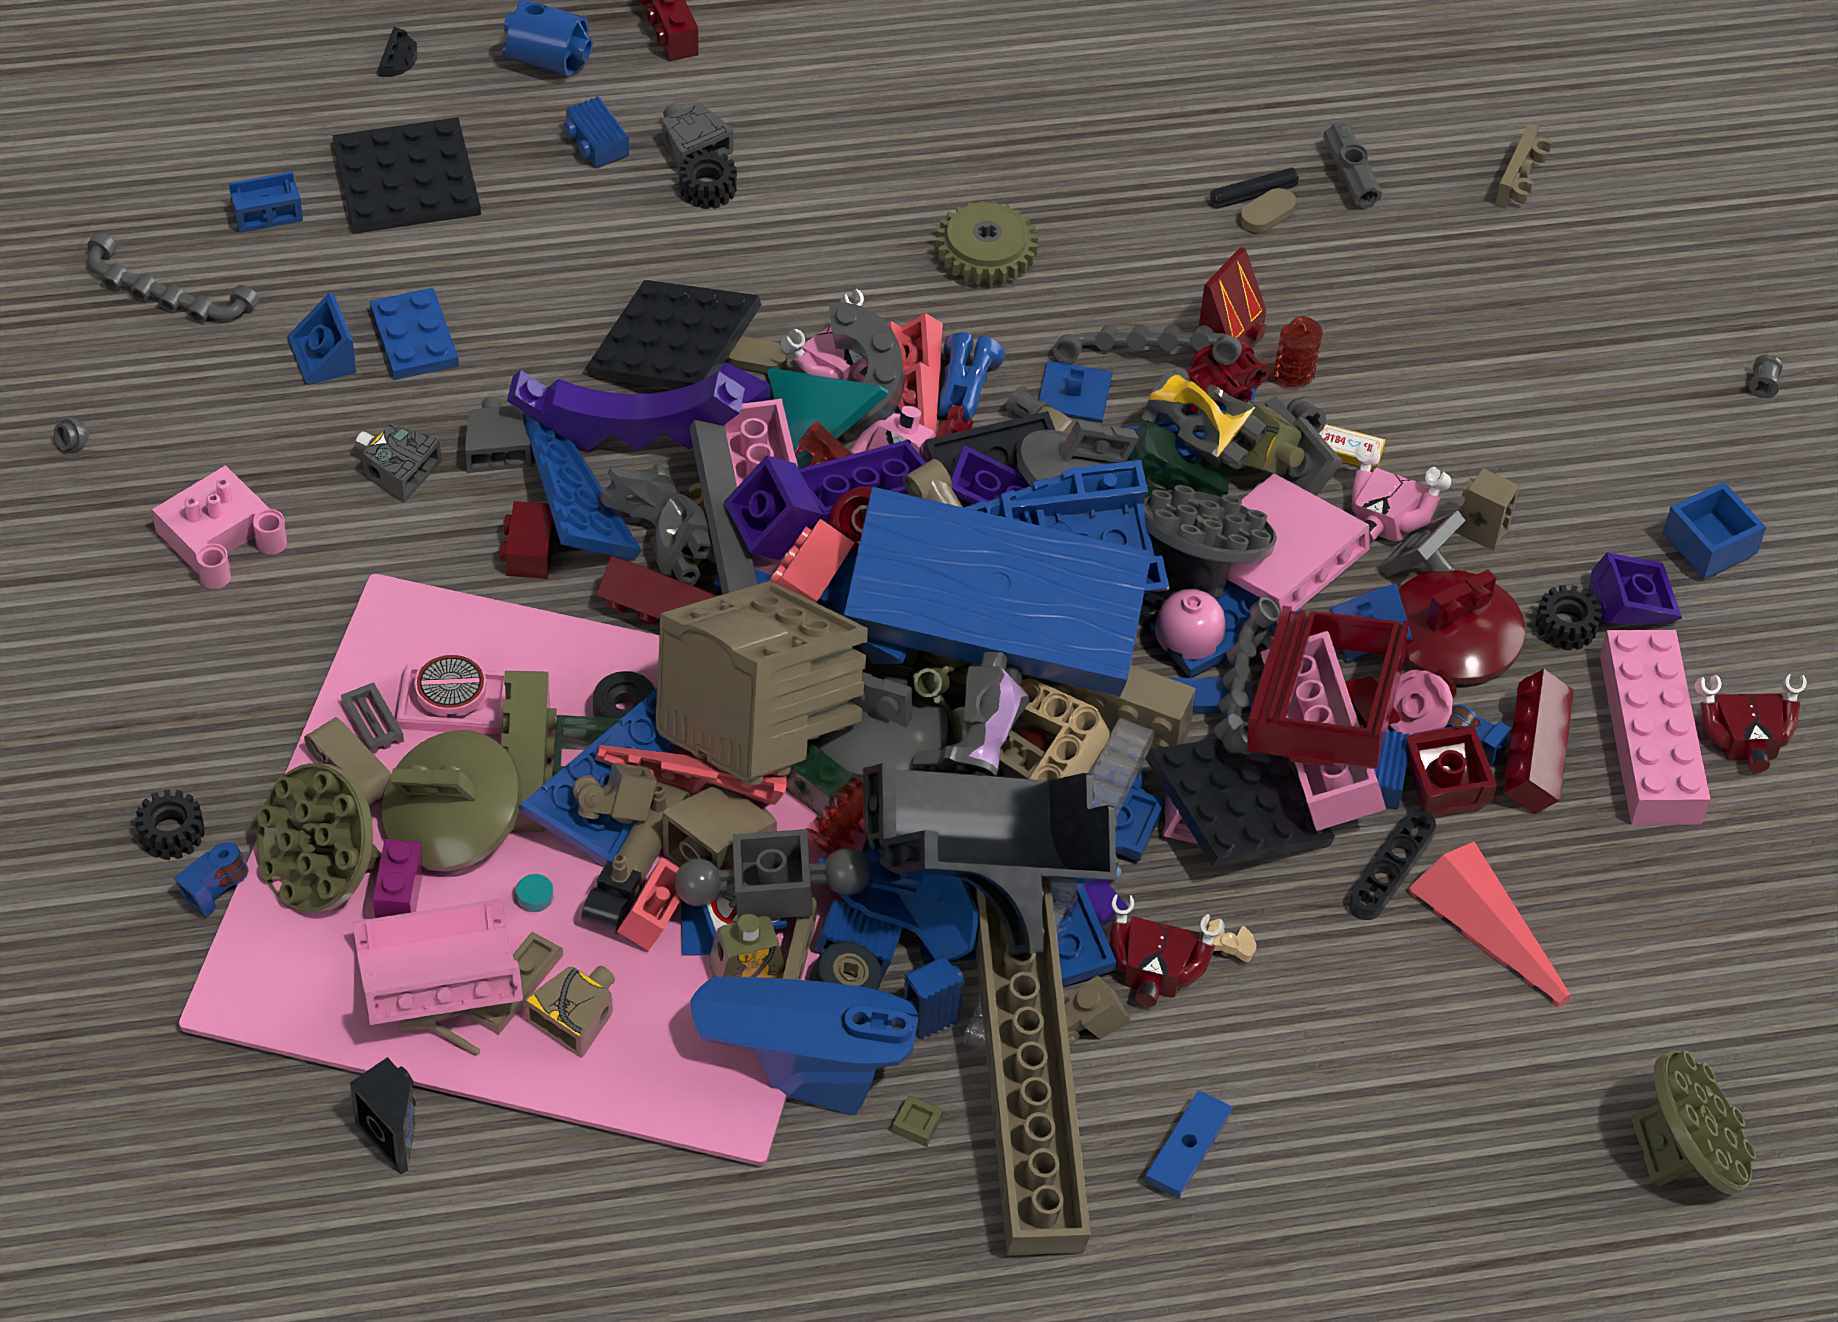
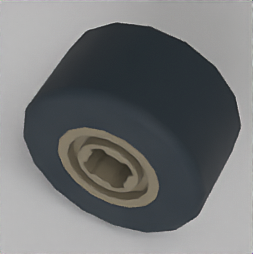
[809,941,882,990]

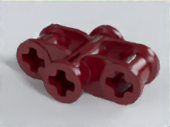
[1185,345,1270,413]

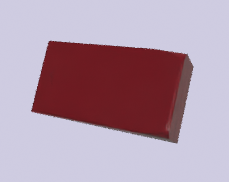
[1345,676,1400,728]

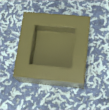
[892,1095,943,1147]

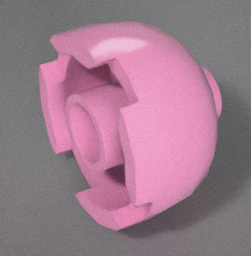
[1155,589,1226,660]

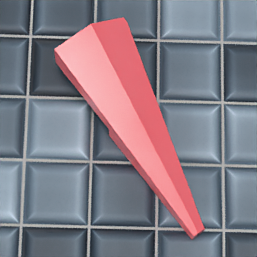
[888,313,943,435]
[595,745,787,805]

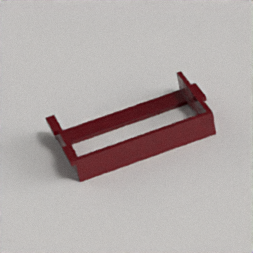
[1247,605,1409,768]

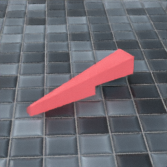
[1408,841,1571,1007]

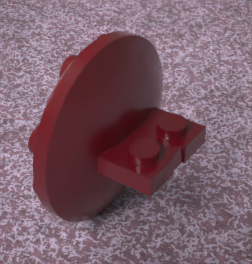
[1398,569,1525,686]

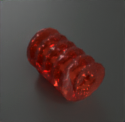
[1274,316,1323,387]
[806,776,864,855]

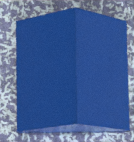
[288,292,356,384]

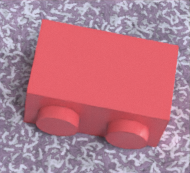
[617,857,681,951]

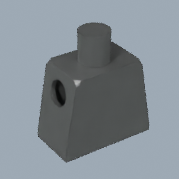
[465,397,532,473]

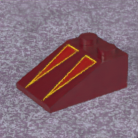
[1195,247,1267,357]

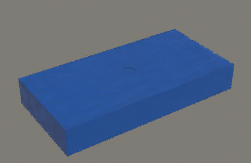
[843,487,1152,696]

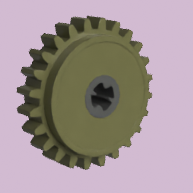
[935,201,1038,285]

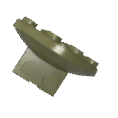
[382,730,522,871]
[257,763,382,912]
[1631,1050,1756,1195]

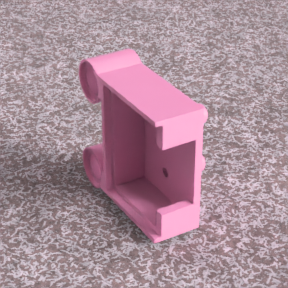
[152,465,287,590]

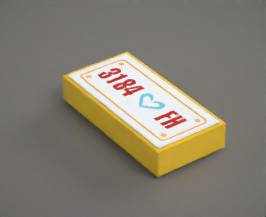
[1319,424,1386,470]

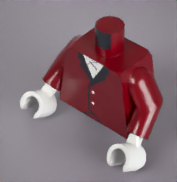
[1695,674,1807,773]
[1109,894,1225,1007]

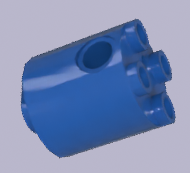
[502,0,593,76]

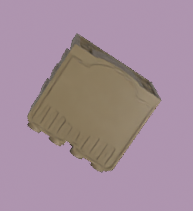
[656,581,868,785]

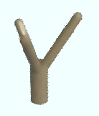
[399,1009,480,1055]

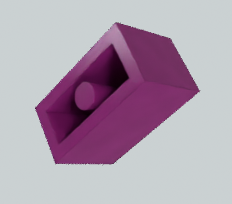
[373,839,424,918]

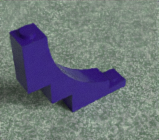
[507,370,745,452]

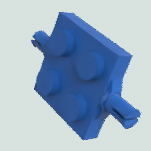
[1093,768,1165,861]

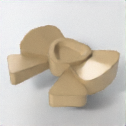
[1207,919,1257,962]

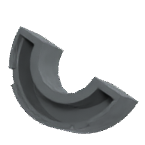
[829,302,905,441]

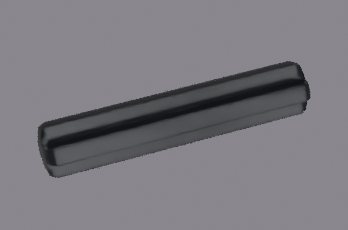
[1210,167,1299,208]

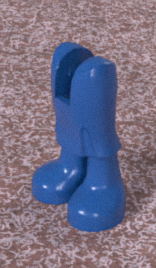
[937,332,1005,420]

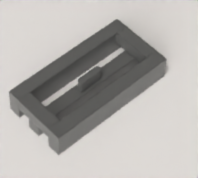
[341,682,404,754]

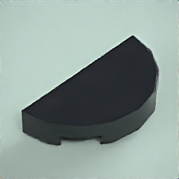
[378,27,418,77]

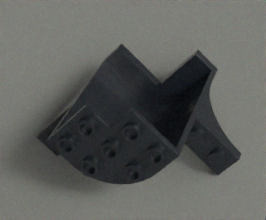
[863,763,1118,955]

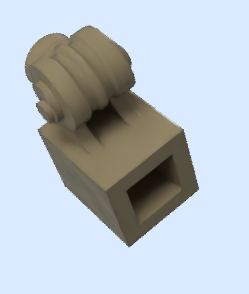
[573,763,657,823]
[1065,975,1131,1045]

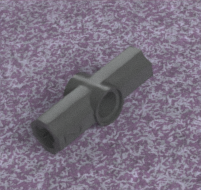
[1323,122,1382,208]

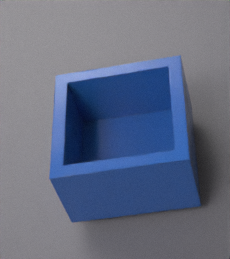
[1663,482,1766,579]

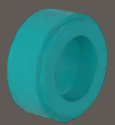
[516,874,554,912]

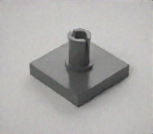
[1263,417,1343,496]
[1379,510,1466,577]

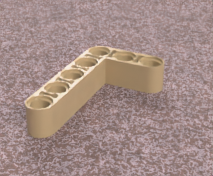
[1020,678,1110,781]

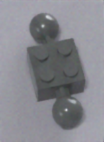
[674,829,872,920]

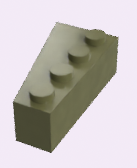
[501,671,557,832]

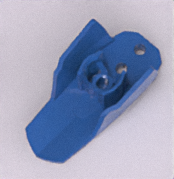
[817,834,979,962]
[691,977,918,1115]

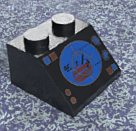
[350,1057,416,1175]

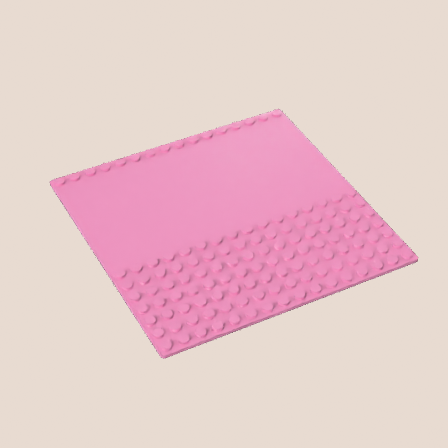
[179,574,866,1166]

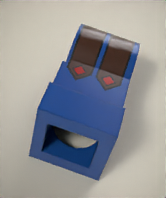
[1444,705,1511,768]
[174,842,249,916]

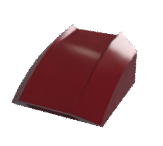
[1406,726,1497,819]

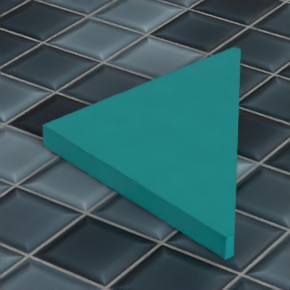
[767,368,889,469]

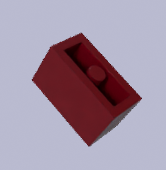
[500,501,556,579]

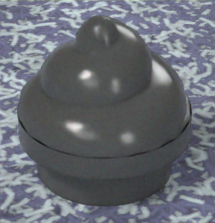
[54,418,90,452]

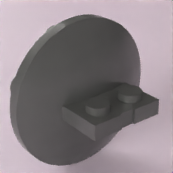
[1016,420,1139,514]
[1143,485,1277,598]
[807,672,948,784]

